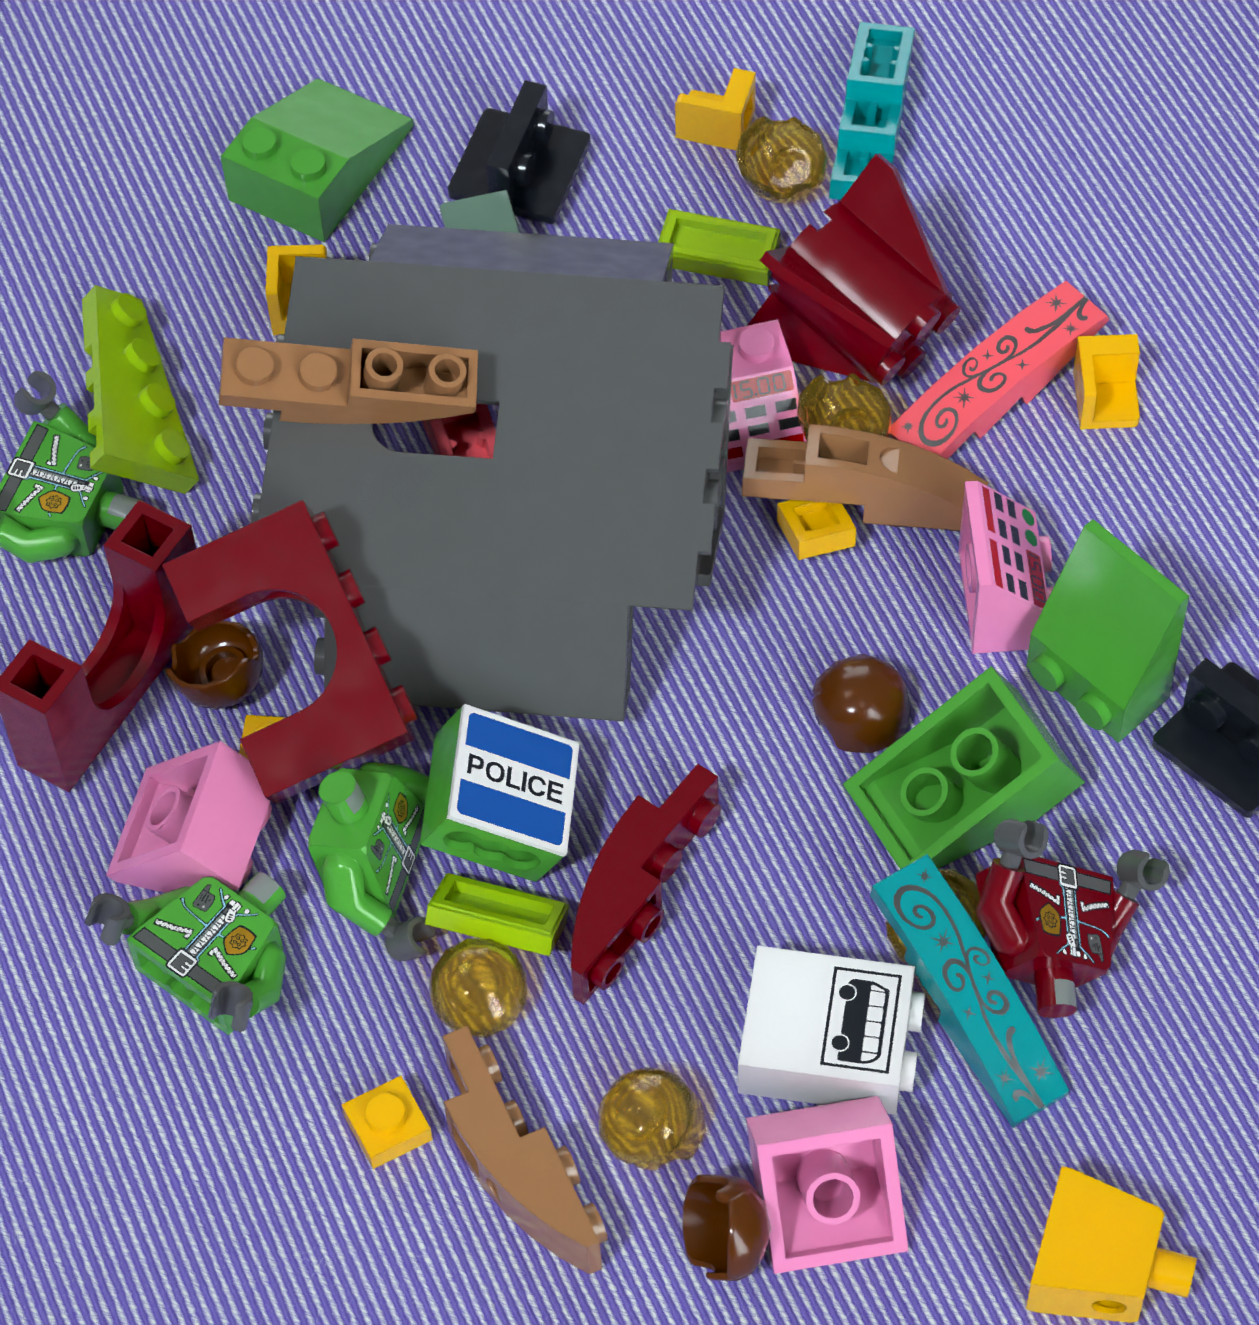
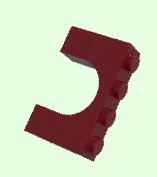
[0,500,197,792]
[162,500,418,804]

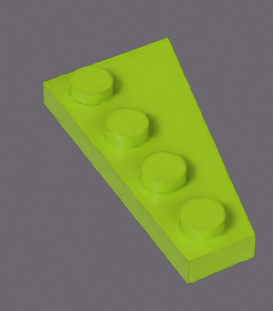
[82,285,199,494]

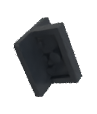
[448,80,590,224]
[1152,658,1259,818]

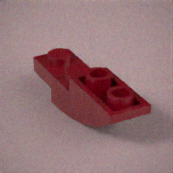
[571,763,721,1005]

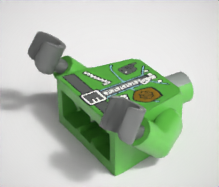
[0,371,143,563]
[308,762,436,961]
[84,872,286,1036]

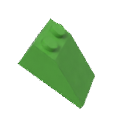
[220,78,414,243]
[1026,519,1189,743]
[843,666,1085,869]

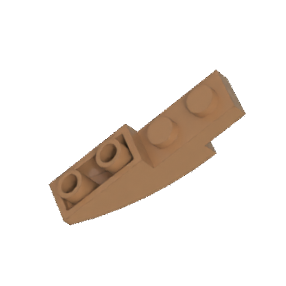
[218,337,478,424]
[742,424,988,531]
[443,1026,608,1274]

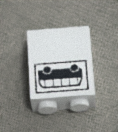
[738,946,925,1115]

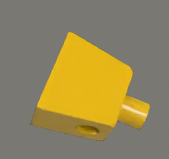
[1026,1166,1197,1323]

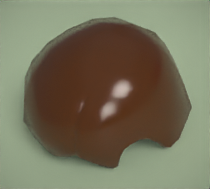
[166,620,263,710]
[812,654,911,753]
[682,1174,771,1281]

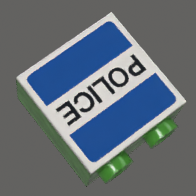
[420,704,580,882]

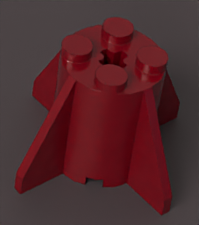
[747,153,961,386]

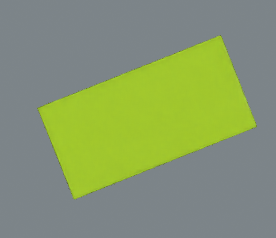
[658,209,781,286]
[425,873,569,956]

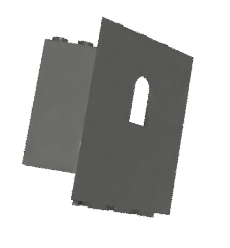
[251,224,734,722]

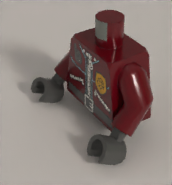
[976,819,1170,1018]

